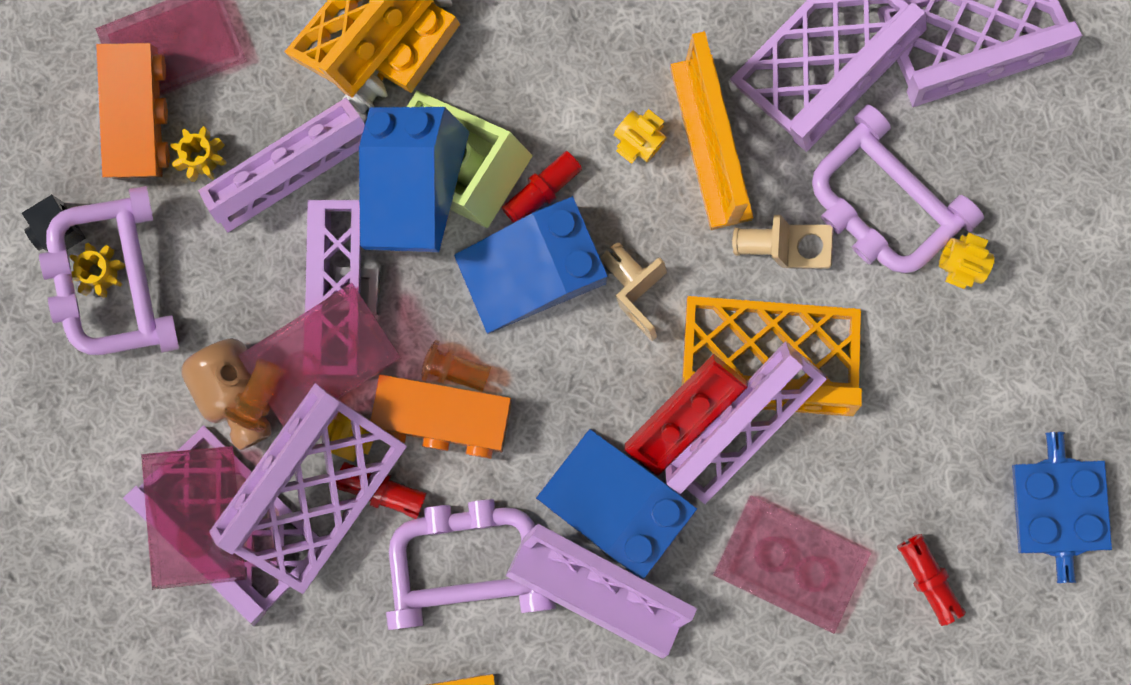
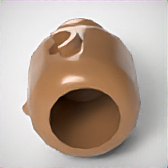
[181,338,271,450]

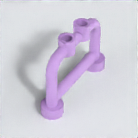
[812,104,984,273]
[39,186,179,355]
[386,499,556,630]

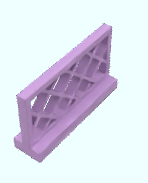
[730,0,927,152]
[877,0,1082,108]
[209,383,407,594]
[123,425,321,627]

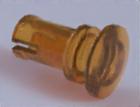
[421,340,491,393]
[223,359,285,432]

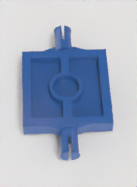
[1012,432,1112,583]

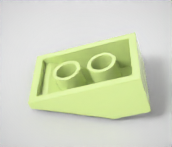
[407,91,533,228]

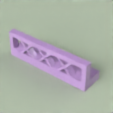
[198,98,365,233]
[304,200,361,379]
[665,341,827,504]
[506,524,697,659]

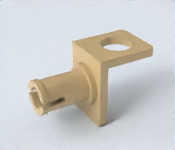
[732,215,833,269]
[600,243,667,341]

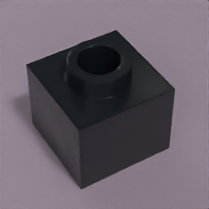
[22,194,86,251]

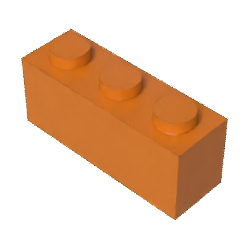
[96,43,170,178]
[370,374,512,459]

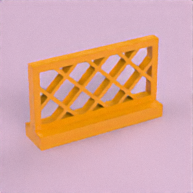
[284,0,434,98]
[670,31,754,230]
[681,296,862,416]

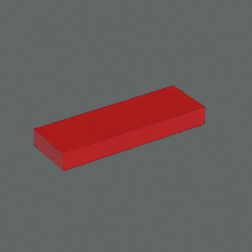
[625,354,748,476]

